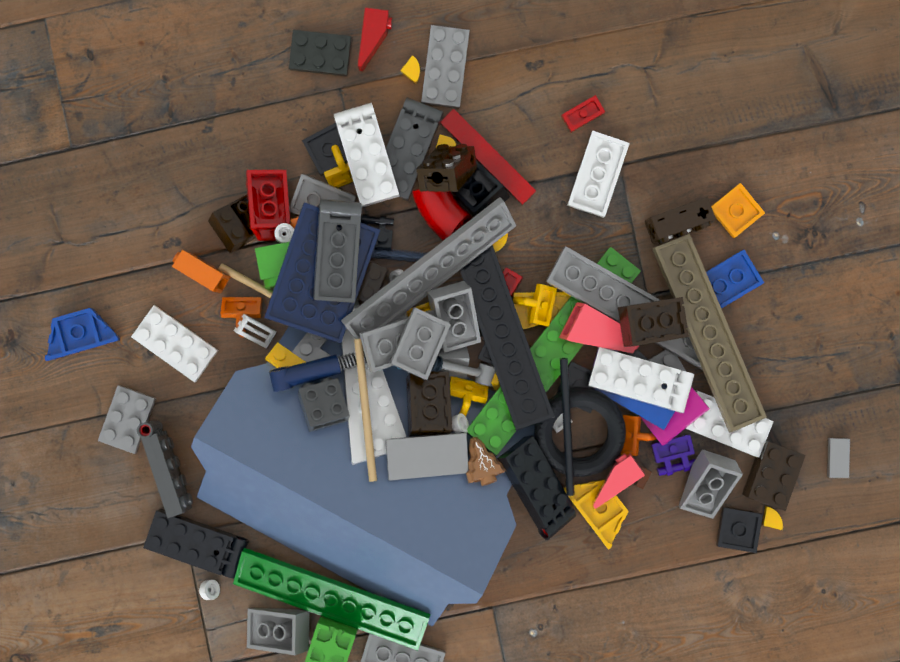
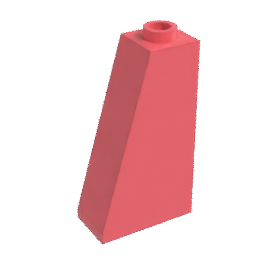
[559,302,639,354]

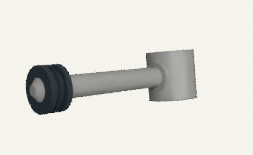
[431,356,495,387]

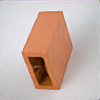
[172,250,231,293]

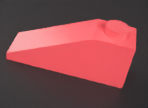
[593,453,645,509]

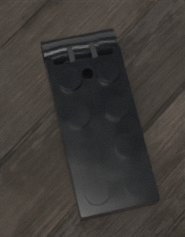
[497,436,576,540]
[143,509,249,579]

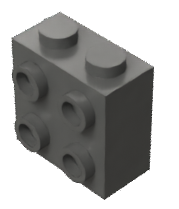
[298,377,350,432]

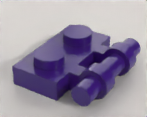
[651,434,696,476]

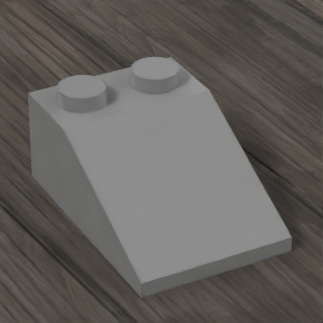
[427,281,481,353]
[679,449,743,519]
[247,608,310,655]

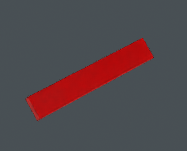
[440,108,536,205]

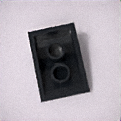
[451,161,510,217]

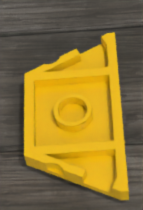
[563,479,629,550]

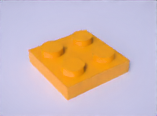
[711,183,765,238]

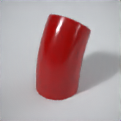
[411,188,471,241]

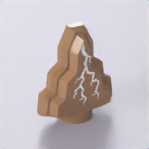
[466,437,506,486]

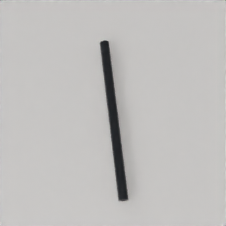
[560,358,575,496]

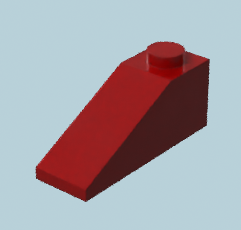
[358,8,392,71]

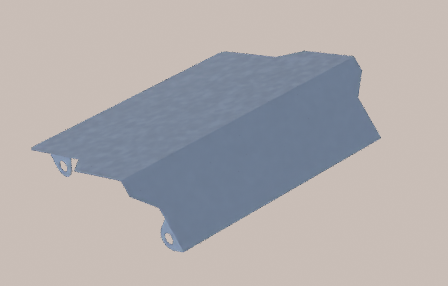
[191,326,535,626]

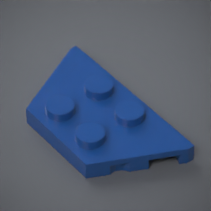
[45,308,120,361]

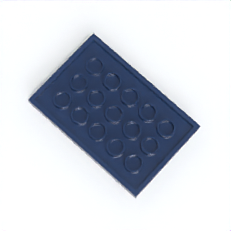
[264,202,380,343]

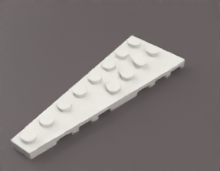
[341,300,406,465]

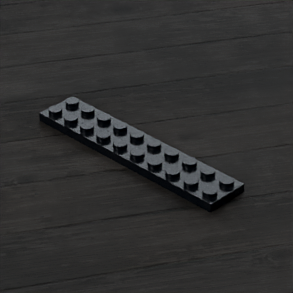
[460,245,554,431]

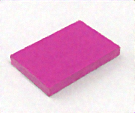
[641,386,710,446]

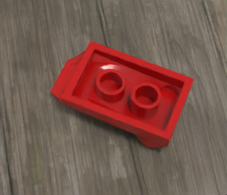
[246,170,290,241]

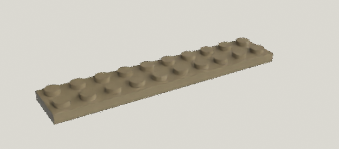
[652,234,767,433]

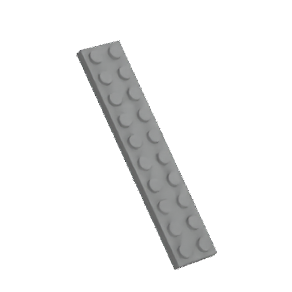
[341,197,516,339]
[545,246,703,370]

